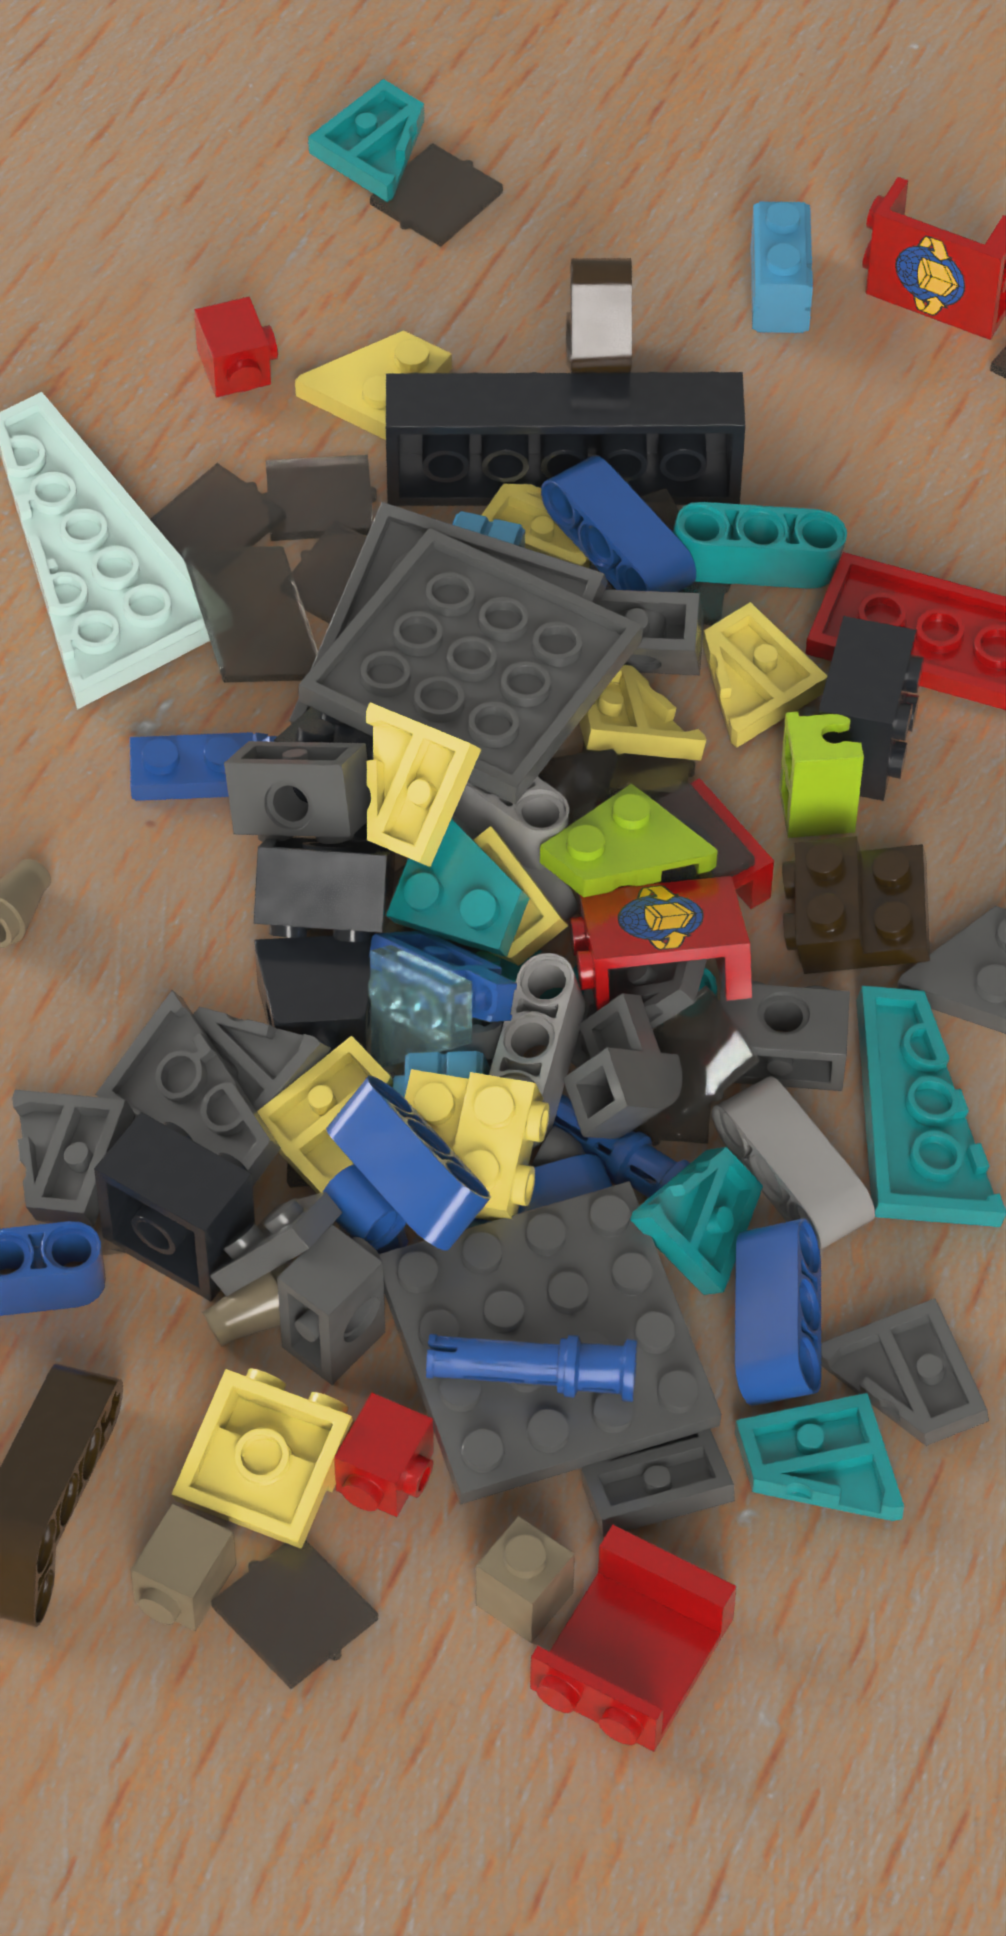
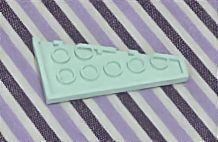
[0,392,231,710]

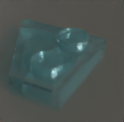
[368,945,472,1068]

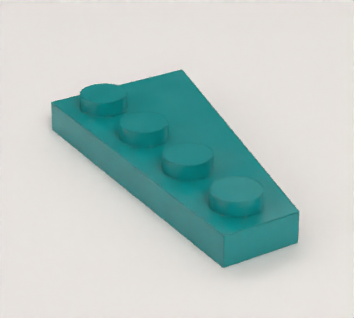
[856,986,1006,1227]

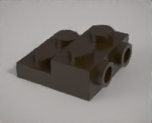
[782,836,930,974]

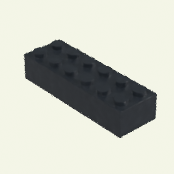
[386,372,746,506]

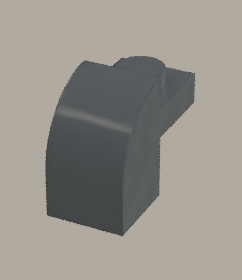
[563,993,682,1139]

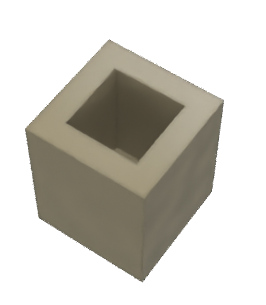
[131,1503,236,1631]
[476,1516,575,1643]

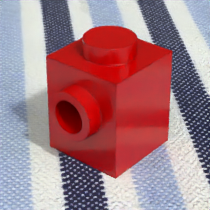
[194,296,278,398]
[334,1393,434,1517]

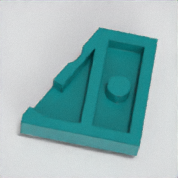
[630,1147,763,1295]
[734,1393,904,1521]

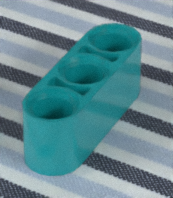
[673,502,847,589]

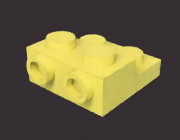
[405,1069,549,1221]
[171,1369,354,1549]

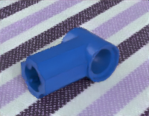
[323,1164,409,1254]

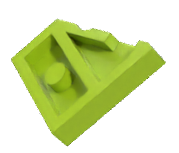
[539,783,718,898]

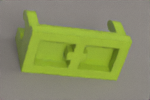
[779,712,864,838]

